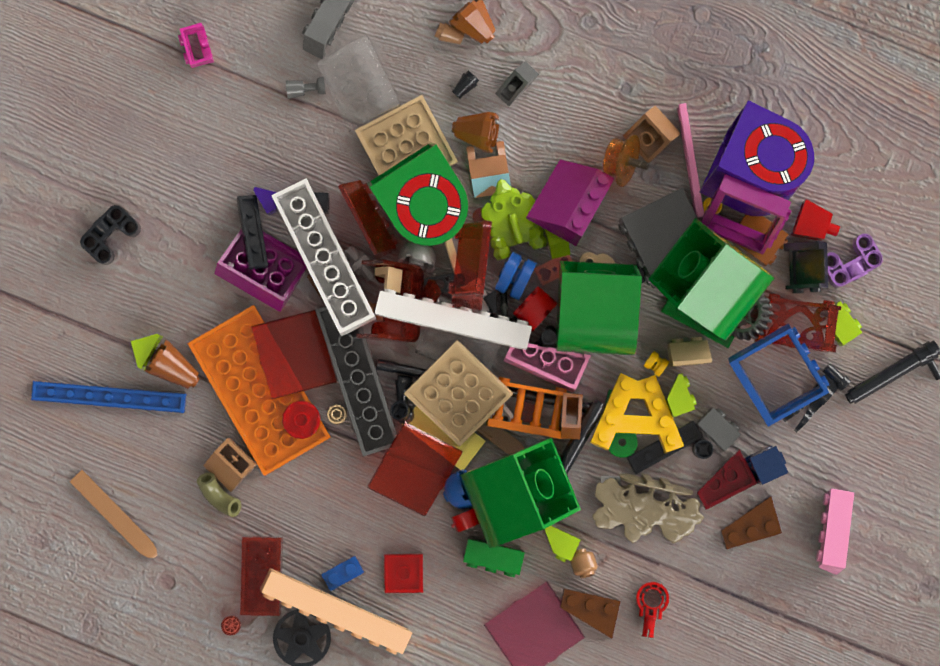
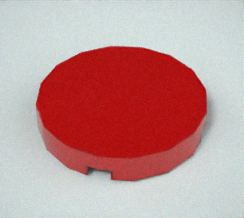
[282,401,321,439]

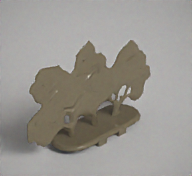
[592,473,704,544]

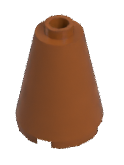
[144,339,200,389]

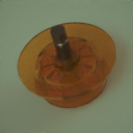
[603,134,649,187]

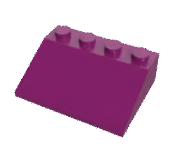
[526,159,615,246]
[214,229,307,312]

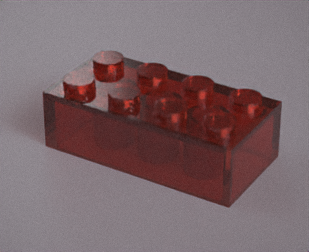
[240,536,283,616]

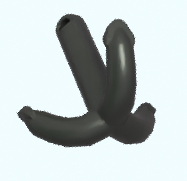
[489,291,519,323]

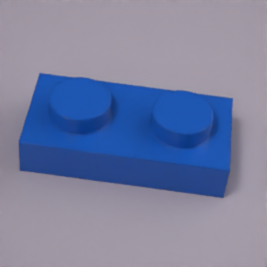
[321,556,364,591]

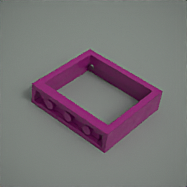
[701,174,792,255]

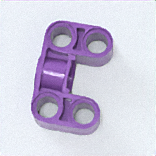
[828,234,883,288]

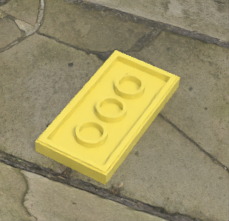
[402,406,486,470]

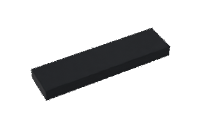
[237,195,268,269]
[626,421,703,475]

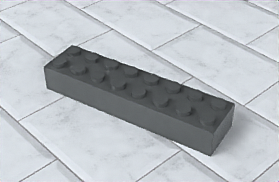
[315,306,401,457]

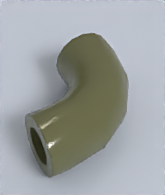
[197,473,242,517]

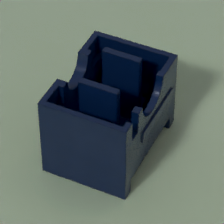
[745,446,789,485]

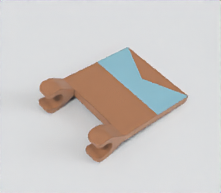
[466,141,511,198]

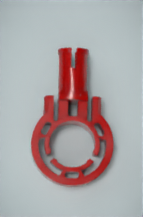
[636,582,669,638]

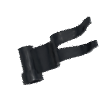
[783,363,851,433]

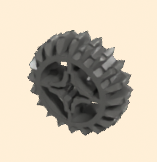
[731,293,774,341]

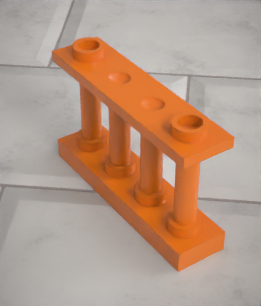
[486,377,571,439]

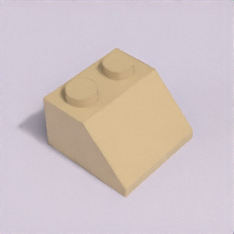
[667,337,712,367]

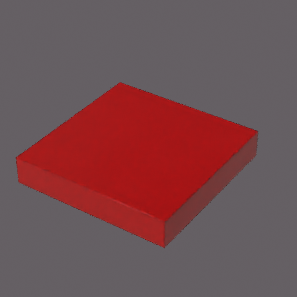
[384,554,423,593]

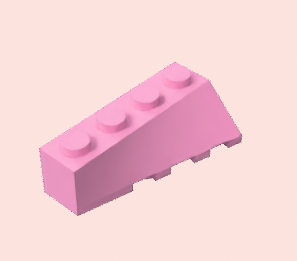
[816,489,854,575]

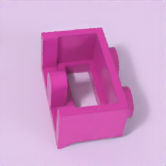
[178,22,214,68]

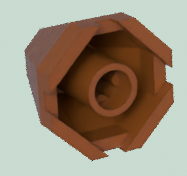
[448,0,496,44]
[452,112,499,153]

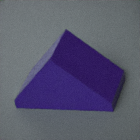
[253,187,278,215]

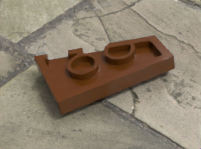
[720,496,782,549]

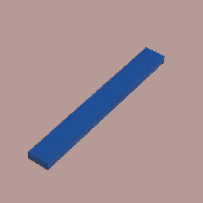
[31,381,186,413]

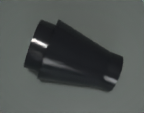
[452,70,479,99]
[395,375,414,404]

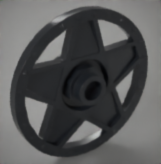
[273,609,331,666]

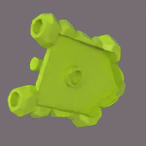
[481,179,547,261]

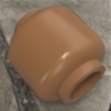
[570,549,598,579]

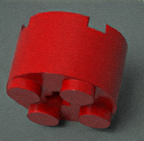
[513,286,558,332]

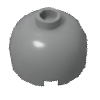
[397,241,436,273]

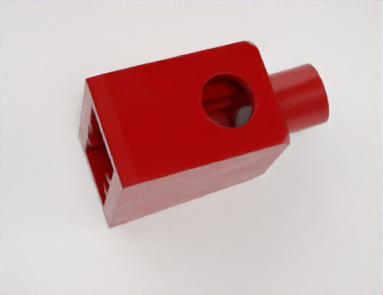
[791,199,840,241]

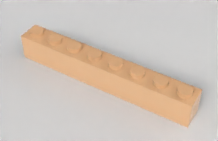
[260,568,412,655]

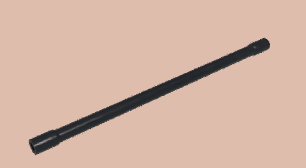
[376,358,591,413]

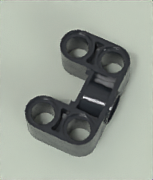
[80,205,141,265]

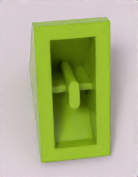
[131,334,163,370]

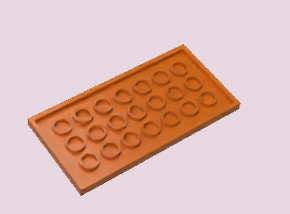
[187,305,331,476]

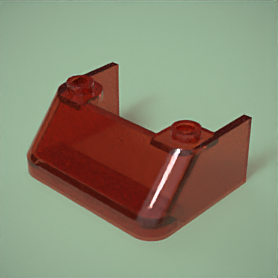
[448,220,492,310]
[356,260,424,342]

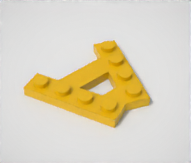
[590,373,684,453]

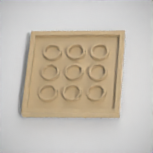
[355,95,458,175]
[404,340,513,447]

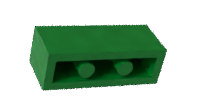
[463,538,525,577]

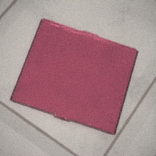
[484,582,585,666]

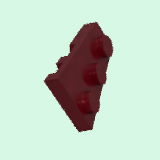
[697,449,757,510]

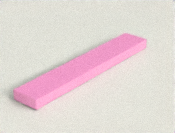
[677,103,704,219]

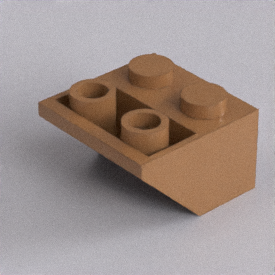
[203,438,257,492]

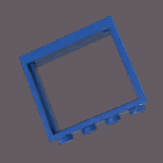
[728,323,830,427]

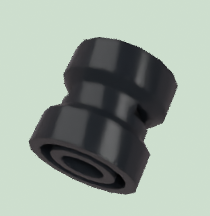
[390,401,414,424]
[692,440,714,459]

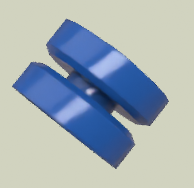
[495,252,537,301]

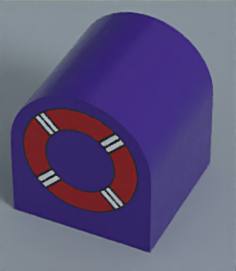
[699,100,814,216]

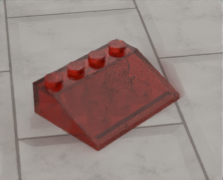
[338,180,398,260]

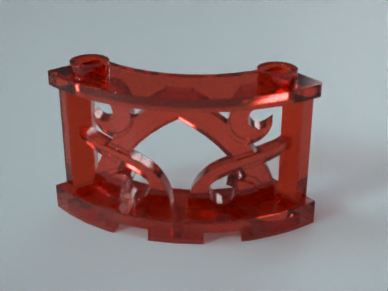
[754,293,841,353]

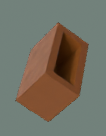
[561,393,583,440]

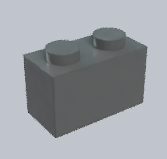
[696,408,741,451]

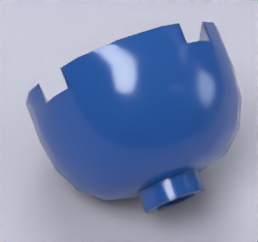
[443,469,472,509]

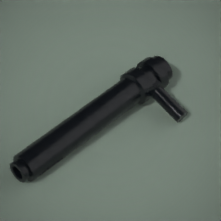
[845,340,940,404]
[560,399,605,477]

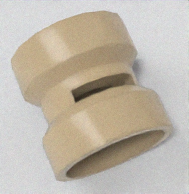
[327,405,348,424]

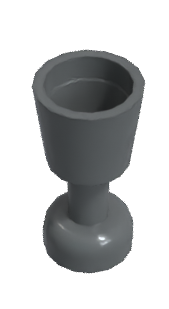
[286,77,326,99]

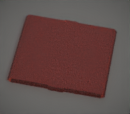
[251,310,336,400]
[367,422,462,516]

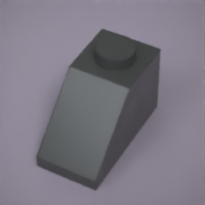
[495,61,539,106]

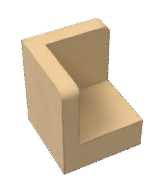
[375,266,402,293]

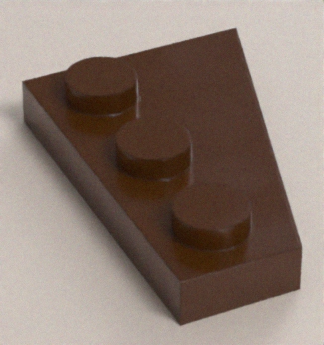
[560,588,621,639]

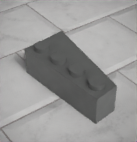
[302,0,354,60]

